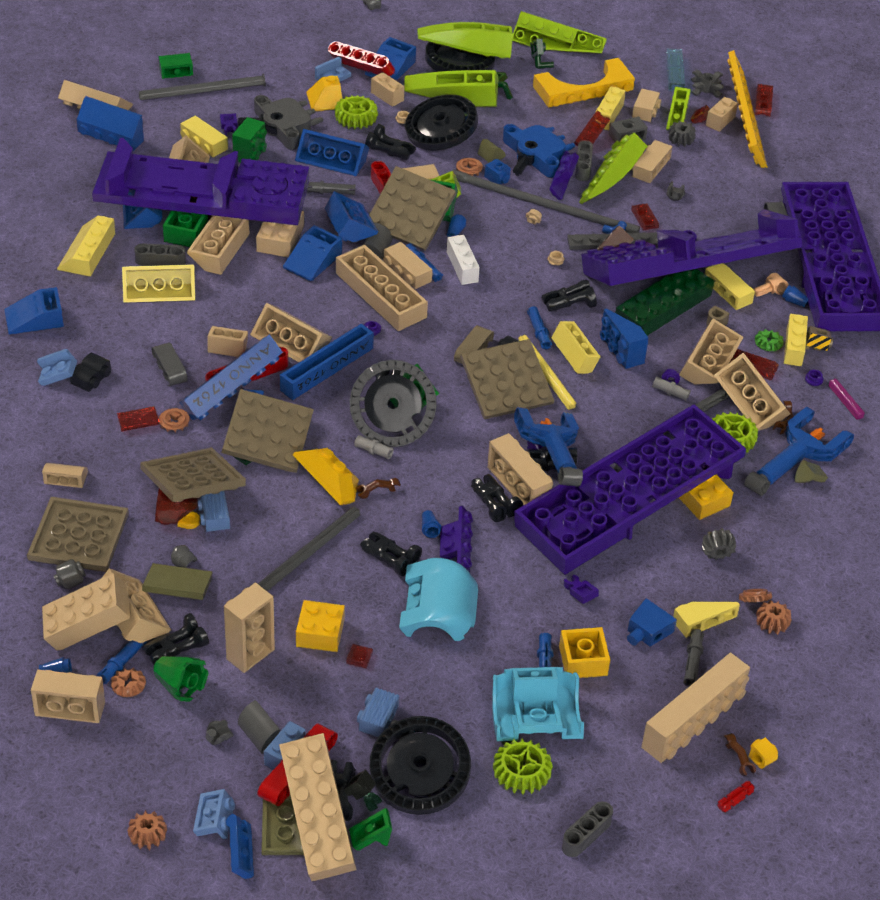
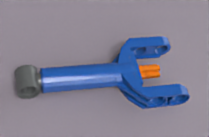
[514,407,583,487]
[744,407,854,496]

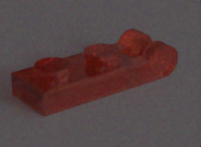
[755,84,773,117]
[574,110,611,146]
[729,349,779,380]

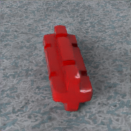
[717,781,755,812]

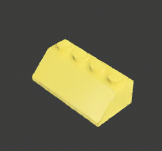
[57,215,115,277]
[122,265,195,303]

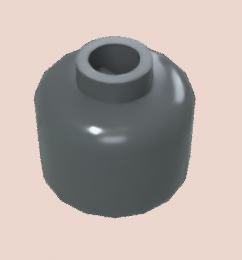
[53,559,86,589]

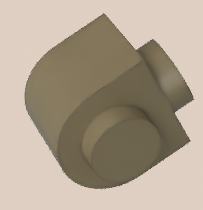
[706,306,730,326]

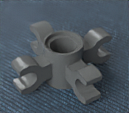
[691,70,724,97]

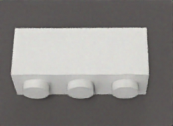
[447,235,480,285]

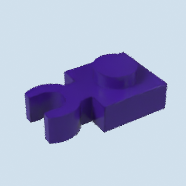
[220,113,238,136]
[564,575,599,604]

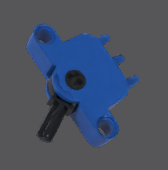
[503,124,575,178]

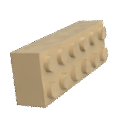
[336,245,428,331]
[641,652,750,763]
[279,733,357,881]

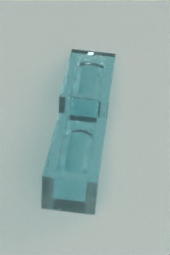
[667,49,685,91]

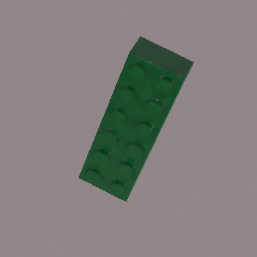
[615,269,714,336]

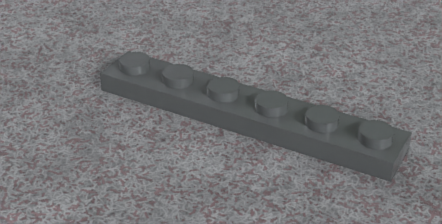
[567,232,658,250]

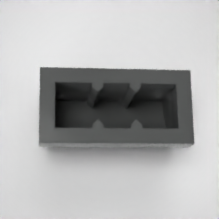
[364,223,393,259]
[238,700,280,754]

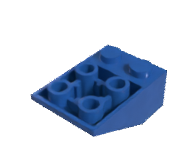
[365,37,416,81]
[283,225,342,281]
[4,287,64,334]
[600,308,649,369]

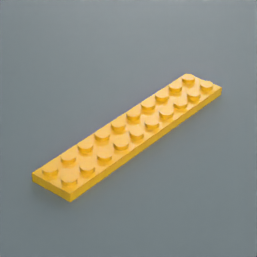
[727,50,768,168]

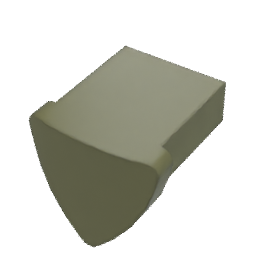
[477,139,506,163]
[795,460,828,483]

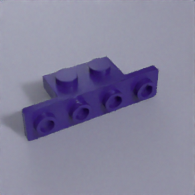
[549,150,579,200]
[440,506,473,573]

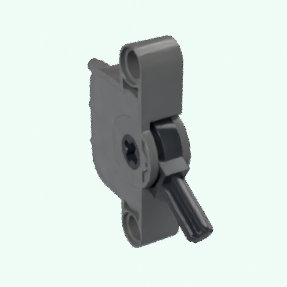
[238,95,323,150]

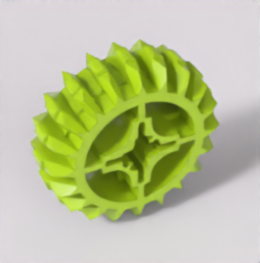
[335,95,378,130]
[712,411,758,453]
[493,738,553,795]

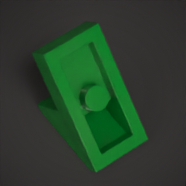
[349,808,392,851]

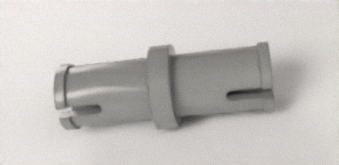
[652,377,691,401]
[354,435,394,459]

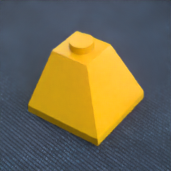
[306,75,342,111]

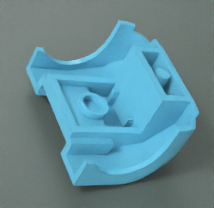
[399,558,478,641]
[492,667,584,741]

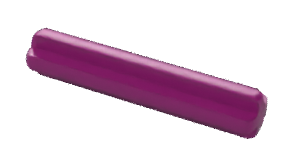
[828,379,865,420]

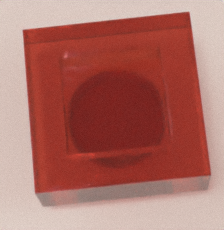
[691,105,710,124]
[346,644,373,669]

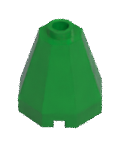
[153,656,209,702]

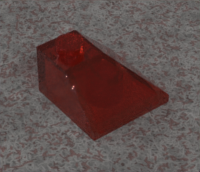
[155,488,198,525]

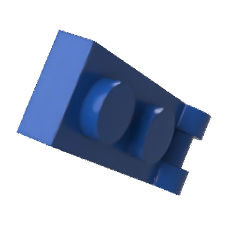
[226,814,254,879]

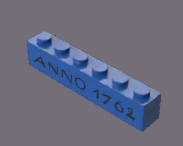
[280,324,374,400]
[179,334,283,420]

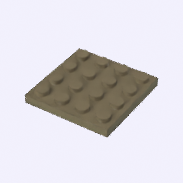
[369,166,457,251]
[460,339,554,419]
[221,389,314,473]
[140,447,246,502]
[27,497,129,572]

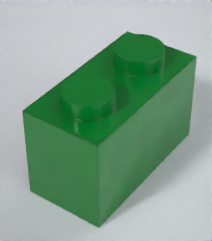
[158,53,193,79]

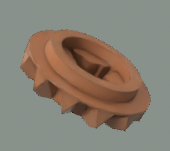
[456,158,483,176]
[159,408,190,433]
[739,589,772,603]
[111,667,146,697]

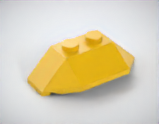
[293,448,359,505]

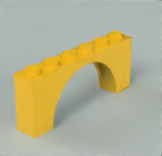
[533,58,635,108]

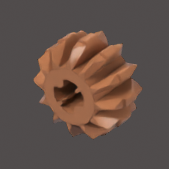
[756,600,792,635]
[127,810,167,851]

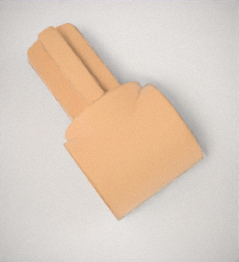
[753,273,789,297]

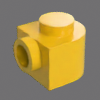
[748,737,778,769]

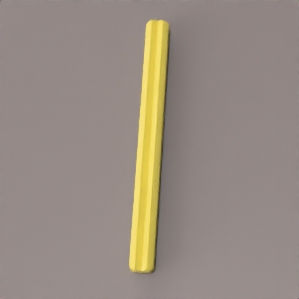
[518,335,576,410]

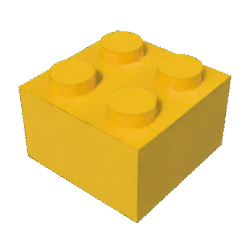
[679,474,734,520]
[296,600,345,652]
[559,627,610,678]

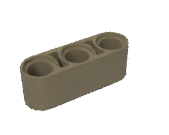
[454,325,494,364]

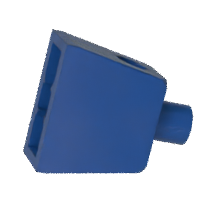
[627,598,677,647]

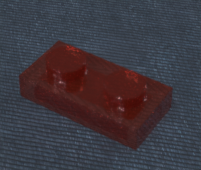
[631,203,659,230]
[117,406,159,432]

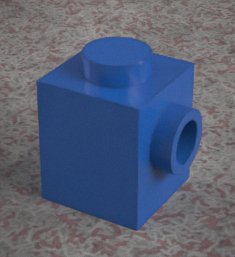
[484,159,511,184]

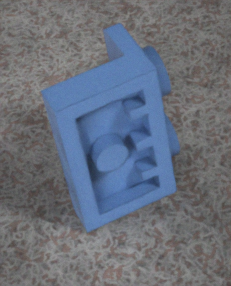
[315,57,351,82]
[37,349,78,386]
[193,789,235,839]

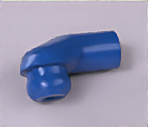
[602,221,627,234]

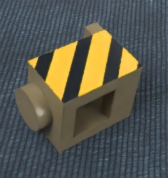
[805,326,833,351]

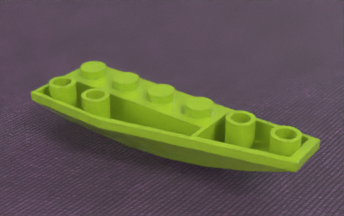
[512,11,607,54]
[417,22,513,59]
[404,70,499,107]
[579,132,648,204]

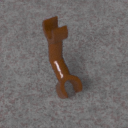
[773,401,794,435]
[356,478,401,499]
[724,733,756,776]

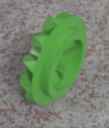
[755,329,784,351]

